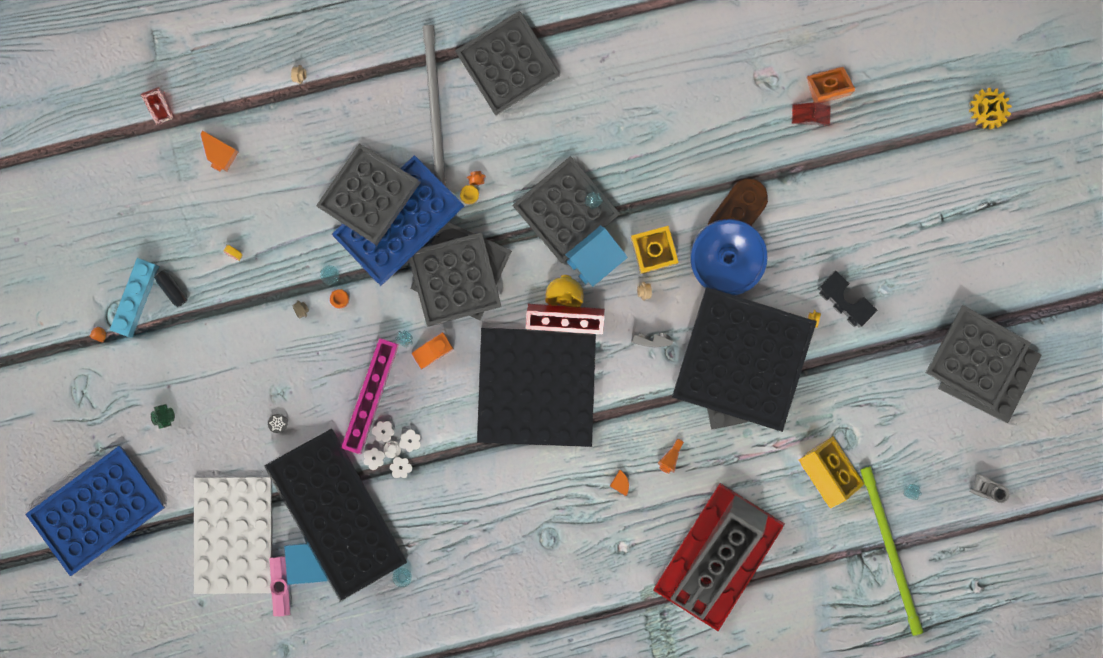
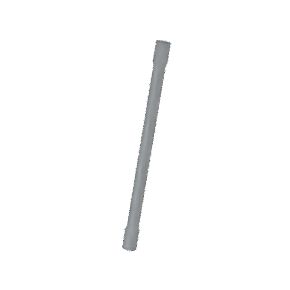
[422,25,446,186]

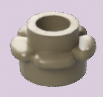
[292,300,309,319]

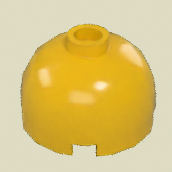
[545,275,584,307]

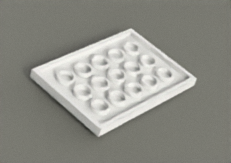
[194,477,272,594]

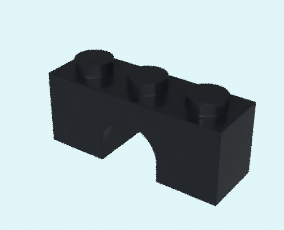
[818,270,878,327]

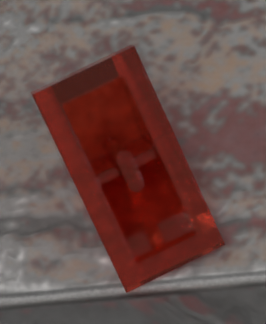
[141,87,174,125]
[792,102,831,126]

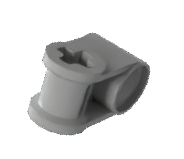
[969,474,1010,503]

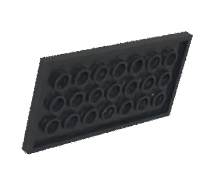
[264,428,407,601]

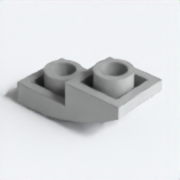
[631,333,673,347]

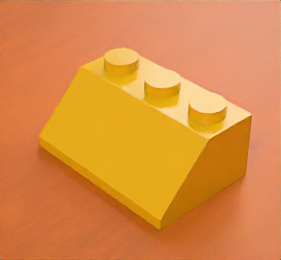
[799,436,864,508]

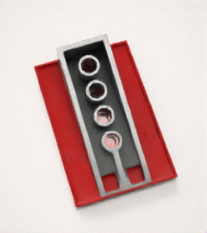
[653,483,785,631]

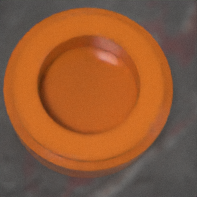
[330,289,349,309]

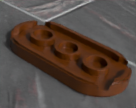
[707,179,768,226]

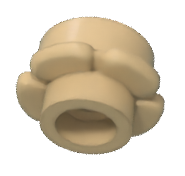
[291,65,307,84]
[637,282,652,301]

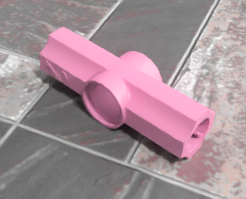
[269,556,291,616]

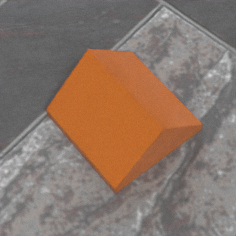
[807,67,855,105]

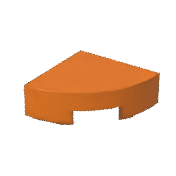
[610,470,629,496]

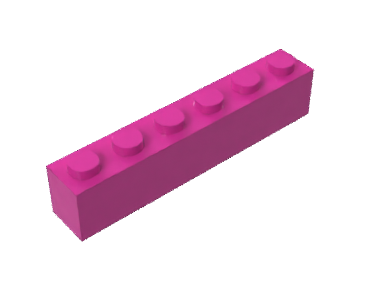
[341,338,399,454]

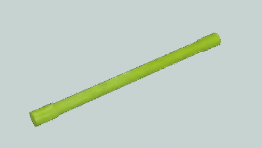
[860,466,924,636]

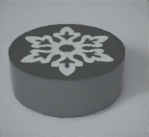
[268,414,288,433]

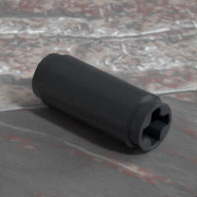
[154,270,188,308]

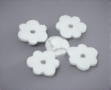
[364,421,421,478]

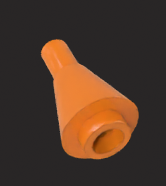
[658,439,684,474]

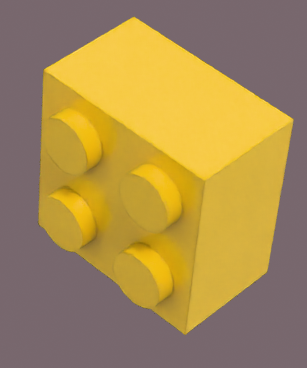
[630,225,679,274]

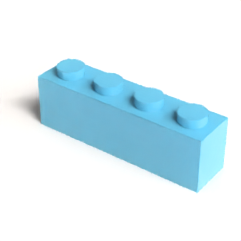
[110,258,160,338]

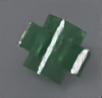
[151,404,175,429]

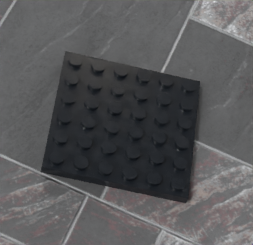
[672,287,817,432]
[477,328,596,447]

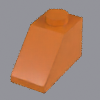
[201,130,238,172]
[411,333,454,370]

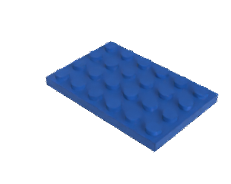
[331,155,464,286]
[25,446,166,577]

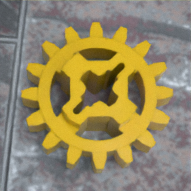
[968,87,1012,130]

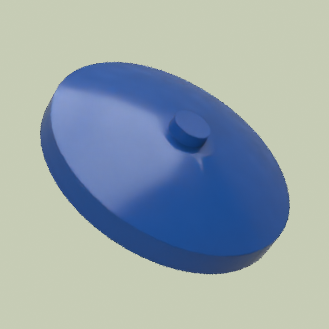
[690,219,768,295]

